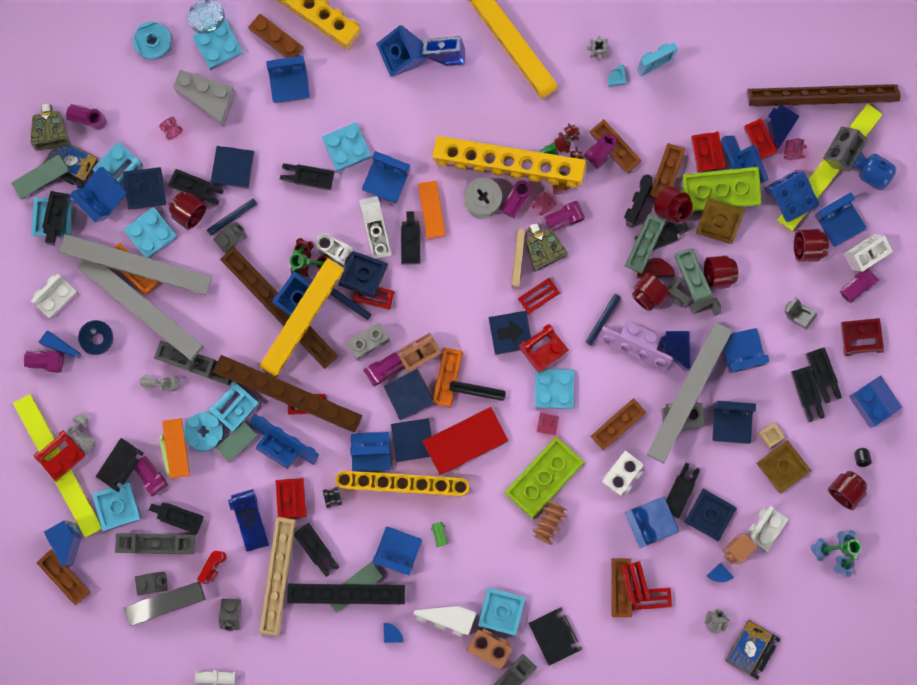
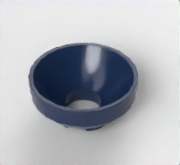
[78,320,114,355]

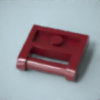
[840,318,884,356]

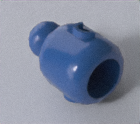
[852,152,897,191]

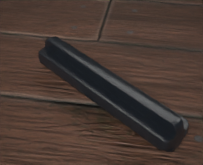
[449,381,506,401]

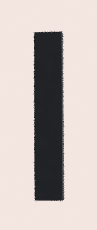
[287,584,405,605]

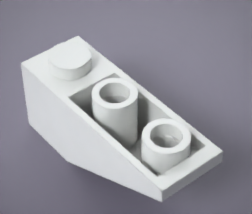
[359,196,391,259]
[413,606,476,637]

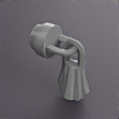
[140,374,180,392]
[67,413,95,452]

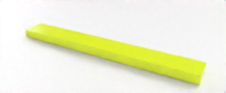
[776,104,883,232]
[13,394,102,538]

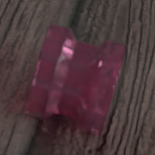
[159,117,183,140]

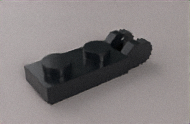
[279,163,335,191]
[168,168,224,205]
[624,174,653,228]
[805,347,842,404]
[791,366,825,422]
[666,462,701,519]
[294,522,339,577]

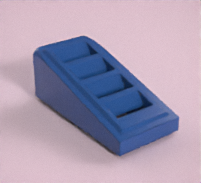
[38,331,81,358]

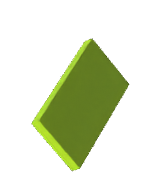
[682,167,762,212]
[504,436,584,519]

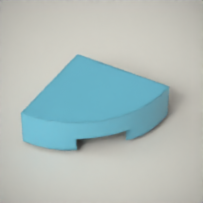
[608,65,627,87]

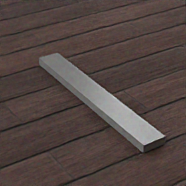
[59,234,212,296]
[77,260,204,361]
[647,322,732,464]

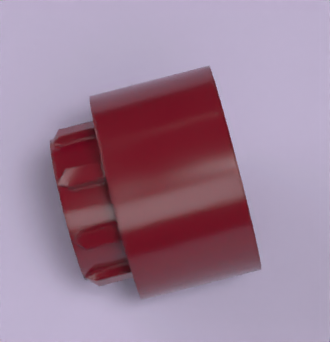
[654,186,693,224]
[169,192,207,230]
[793,229,829,262]
[704,255,738,290]
[632,273,671,311]
[828,471,867,510]

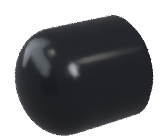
[854,448,872,467]

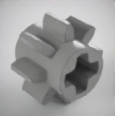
[587,36,611,61]
[704,609,730,633]

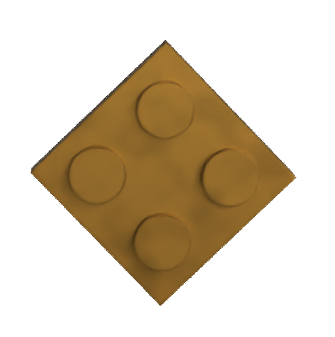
[696,198,744,244]
[756,440,812,494]

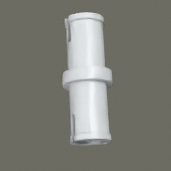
[195,670,235,685]

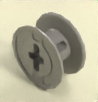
[464,178,502,219]

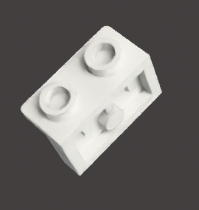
[31,274,78,319]
[747,506,788,552]

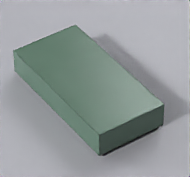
[216,422,258,462]

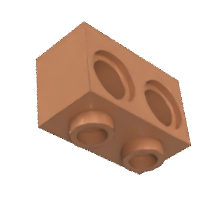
[397,332,441,372]
[722,533,758,564]
[467,628,512,670]

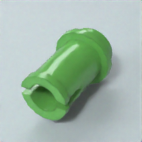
[431,522,449,547]

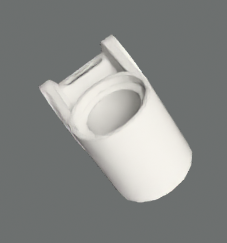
[316,234,354,266]

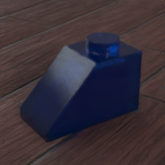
[423,36,466,66]
[767,104,800,151]
[661,331,691,371]

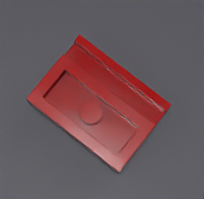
[691,131,726,173]
[275,478,307,518]

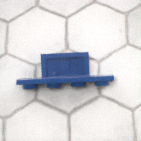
[721,135,769,208]
[250,414,319,469]

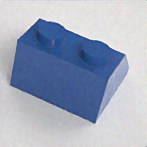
[849,376,903,428]
[44,520,81,567]

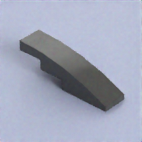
[154,340,231,386]
[124,581,206,626]

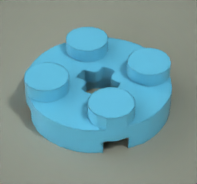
[133,21,172,60]
[184,412,224,451]

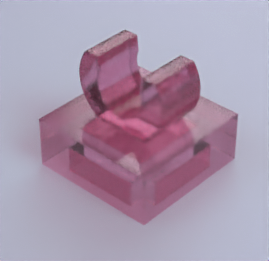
[783,138,807,160]
[532,191,557,216]
[536,413,559,436]

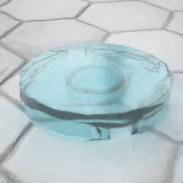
[187,0,225,33]

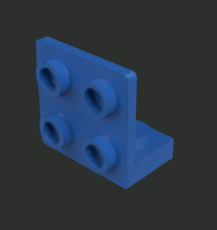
[266,56,310,103]
[362,151,411,204]
[69,167,127,223]
[764,170,819,222]
[814,192,867,247]
[723,328,770,374]
[624,496,679,549]
[372,526,422,576]

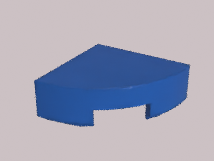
[706,563,734,582]
[384,623,404,643]

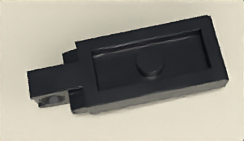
[42,191,70,246]
[401,211,420,265]
[634,222,688,251]
[148,502,204,534]

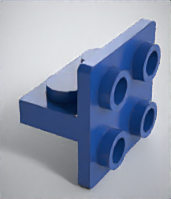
[350,432,391,472]

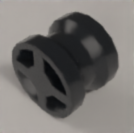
[323,487,342,509]

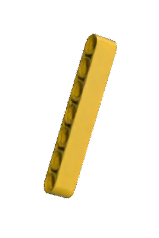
[469,0,558,99]
[259,258,345,378]
[335,471,469,497]

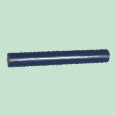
[206,198,257,236]
[330,288,372,320]
[585,294,621,346]

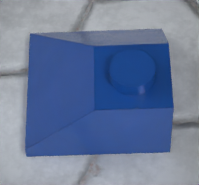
[376,25,429,77]
[272,271,313,316]

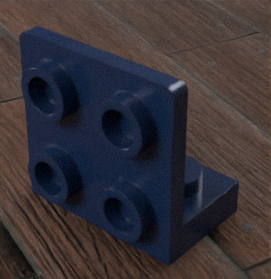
[712,401,756,444]

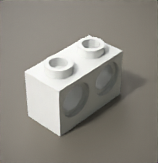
[844,234,893,272]
[601,451,644,496]

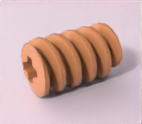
[532,501,567,545]

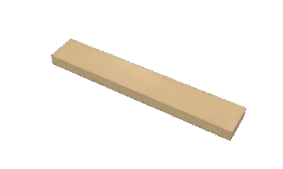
[259,517,296,636]

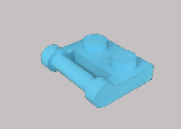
[92,142,143,185]
[208,381,259,432]

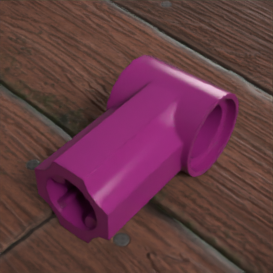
[66,104,106,130]
[584,133,617,169]
[500,180,530,219]
[544,201,585,231]
[839,268,879,303]
[24,350,64,373]
[363,351,404,387]
[134,456,168,497]

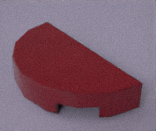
[636,258,675,279]

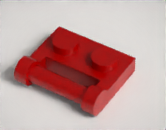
[519,324,569,373]
[33,430,86,482]
[197,550,227,584]

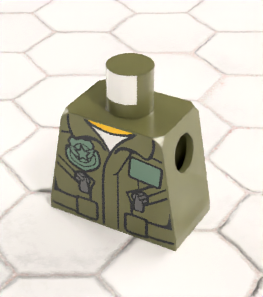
[31,104,71,151]
[526,223,568,272]

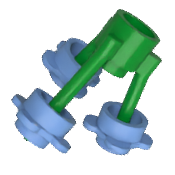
[811,530,861,577]

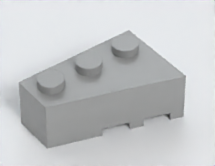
[173,70,236,128]

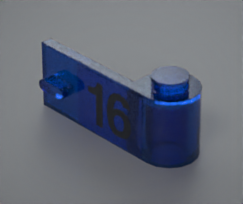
[228,489,269,552]

